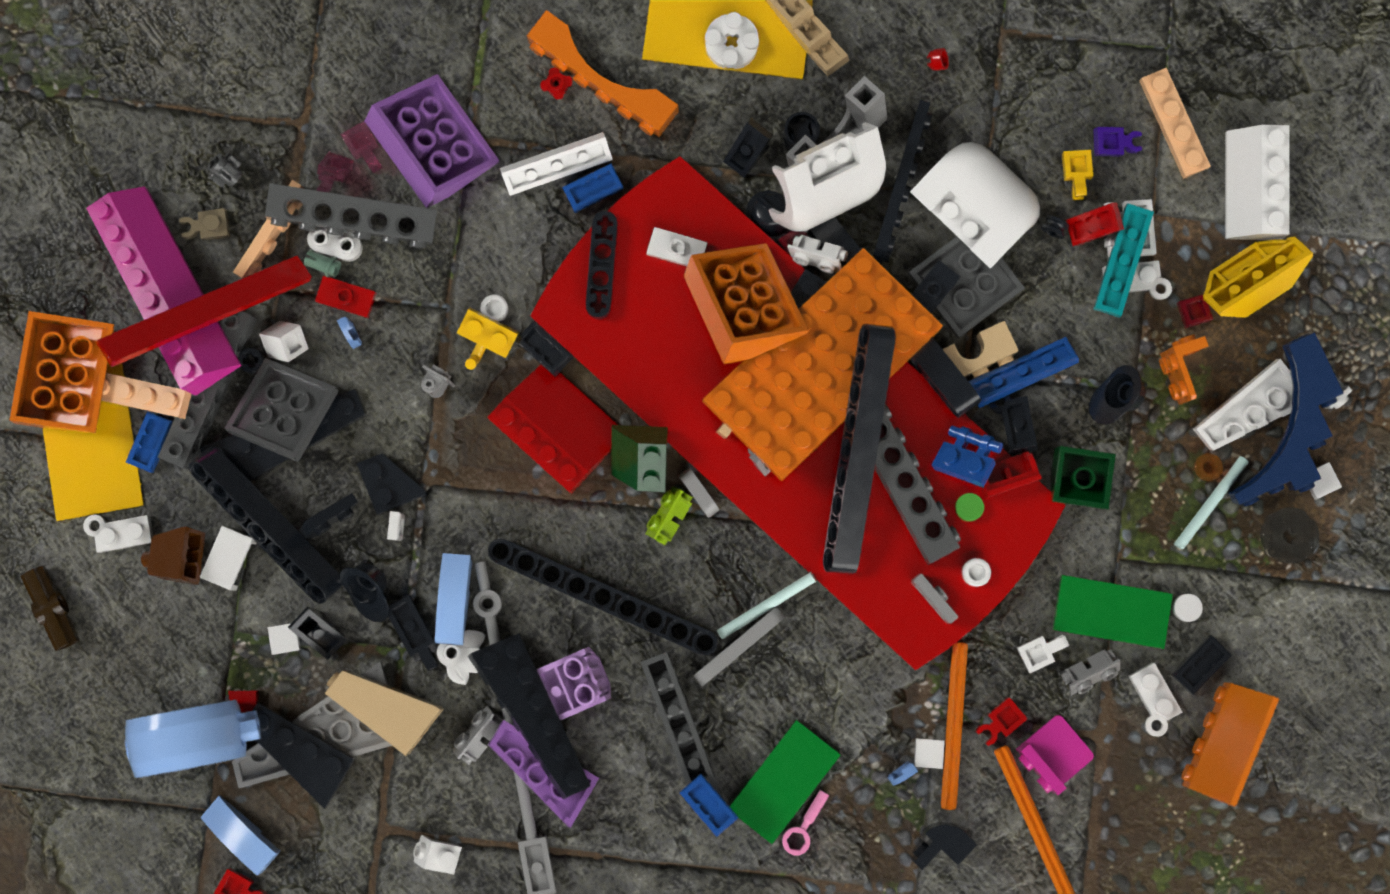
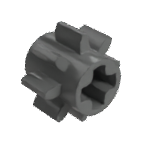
[207,152,242,187]

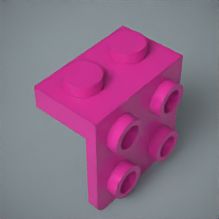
[1016,715,1094,795]

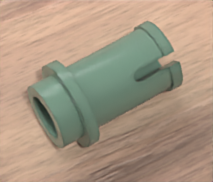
[304,249,341,277]

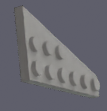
[232,661,392,788]

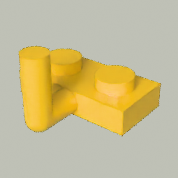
[457,308,519,370]

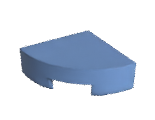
[337,316,362,349]
[887,761,918,786]

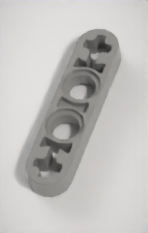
[693,606,786,686]

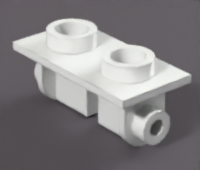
[787,235,848,274]

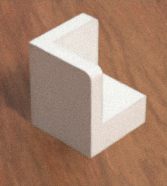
[259,321,309,362]

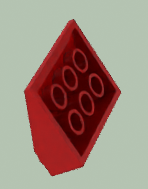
[487,365,618,494]

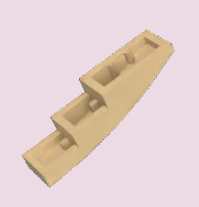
[766,0,849,77]

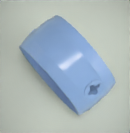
[125,700,261,778]

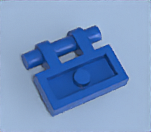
[931,425,1003,487]

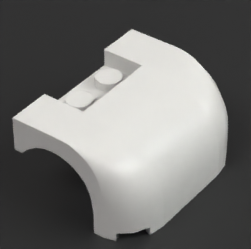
[769,122,886,231]
[910,142,1040,268]

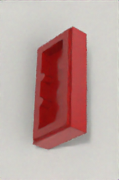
[1066,203,1124,246]
[315,276,377,319]

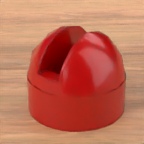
[927,48,949,71]

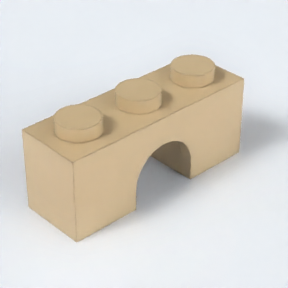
[942,321,1019,378]

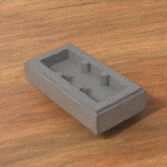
[911,573,958,623]

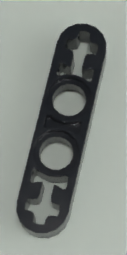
[586,211,618,320]

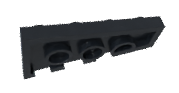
[252,702,355,809]

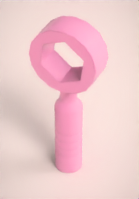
[782,790,830,856]

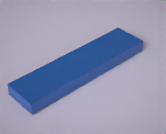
[968,337,1079,408]

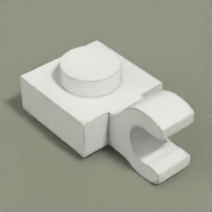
[1016,635,1070,673]

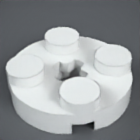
[705,12,759,69]

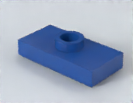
[562,163,624,213]
[126,411,173,473]
[679,774,739,837]

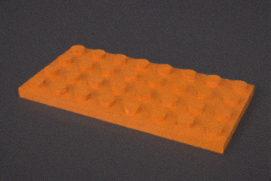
[703,248,943,482]

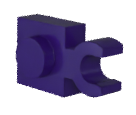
[1094,127,1142,157]

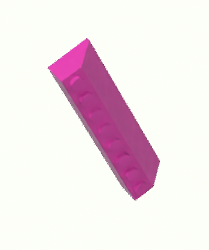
[86,186,242,395]

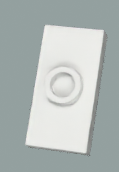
[646,227,707,267]

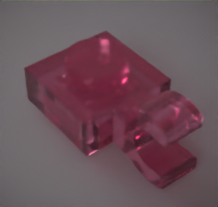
[340,121,382,173]
[317,152,354,193]

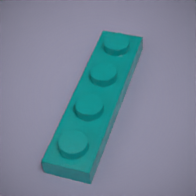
[1093,203,1154,318]

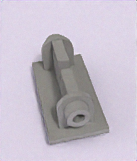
[421,365,455,398]
[1061,649,1120,696]
[452,706,504,765]

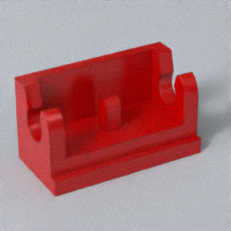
[981,451,1042,498]

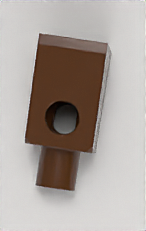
[141,526,205,585]

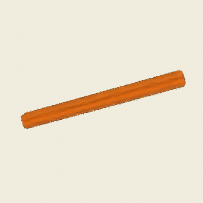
[941,642,968,810]
[994,745,1075,894]

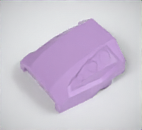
[537,647,611,720]

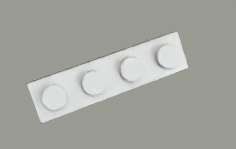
[500,132,613,196]

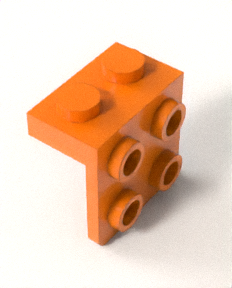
[1159,334,1209,405]

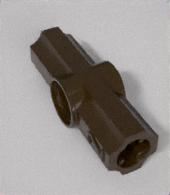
[20,566,80,651]

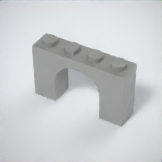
[786,76,887,166]

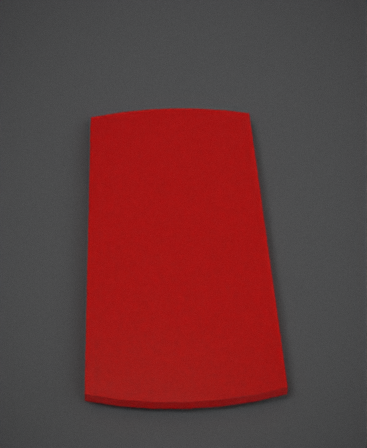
[530,156,1066,670]

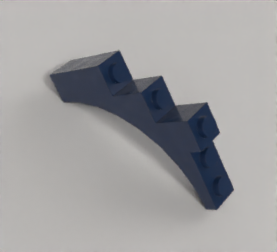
[1228,333,1344,507]

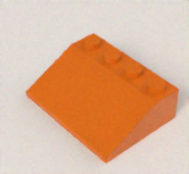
[684,243,808,364]
[9,311,115,433]
[1181,682,1279,807]

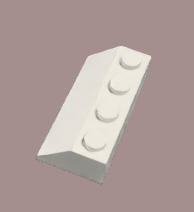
[1225,125,1289,240]

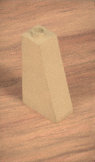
[325,670,444,756]

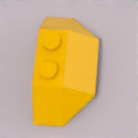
[1203,236,1313,318]

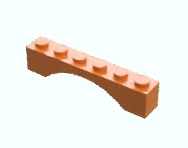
[527,10,679,137]

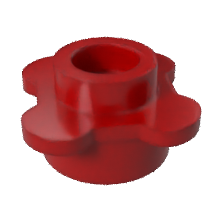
[540,67,573,100]

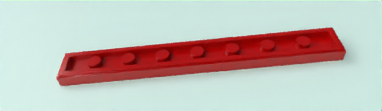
[97,256,312,367]

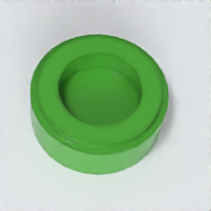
[955,493,984,522]

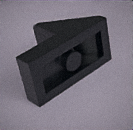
[723,118,773,178]
[288,606,347,660]

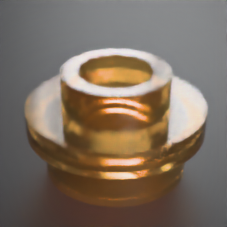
[1194,453,1223,481]

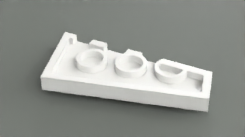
[1193,359,1292,451]

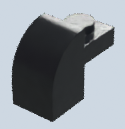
[911,822,977,870]

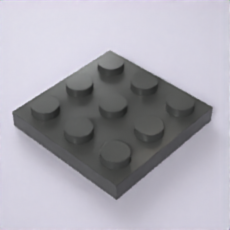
[908,236,1025,339]
[225,358,339,462]

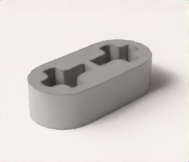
[678,468,719,518]

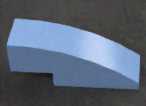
[435,553,472,645]
[200,795,280,876]

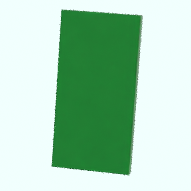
[1052,575,1173,649]
[729,720,841,844]

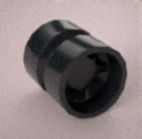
[783,112,820,151]

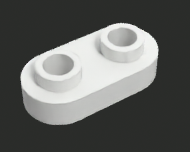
[307,227,363,262]

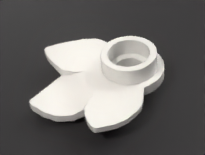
[436,630,485,685]

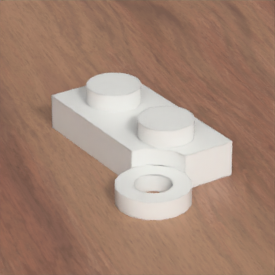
[1102,261,1172,300]
[83,515,153,553]
[1128,663,1182,737]

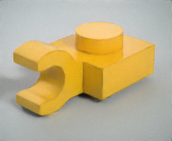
[1062,150,1093,201]

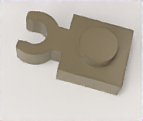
[179,208,230,241]

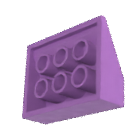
[365,74,500,208]

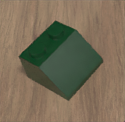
[611,425,668,492]
[1051,446,1116,510]

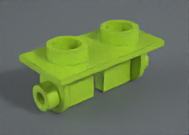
[645,486,693,545]

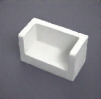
[200,526,257,591]

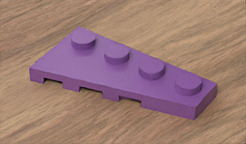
[488,720,599,828]

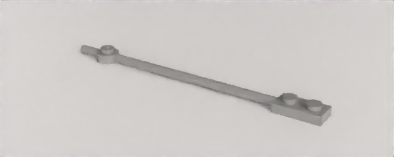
[473,561,557,894]

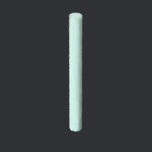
[1174,456,1249,550]
[717,572,816,639]

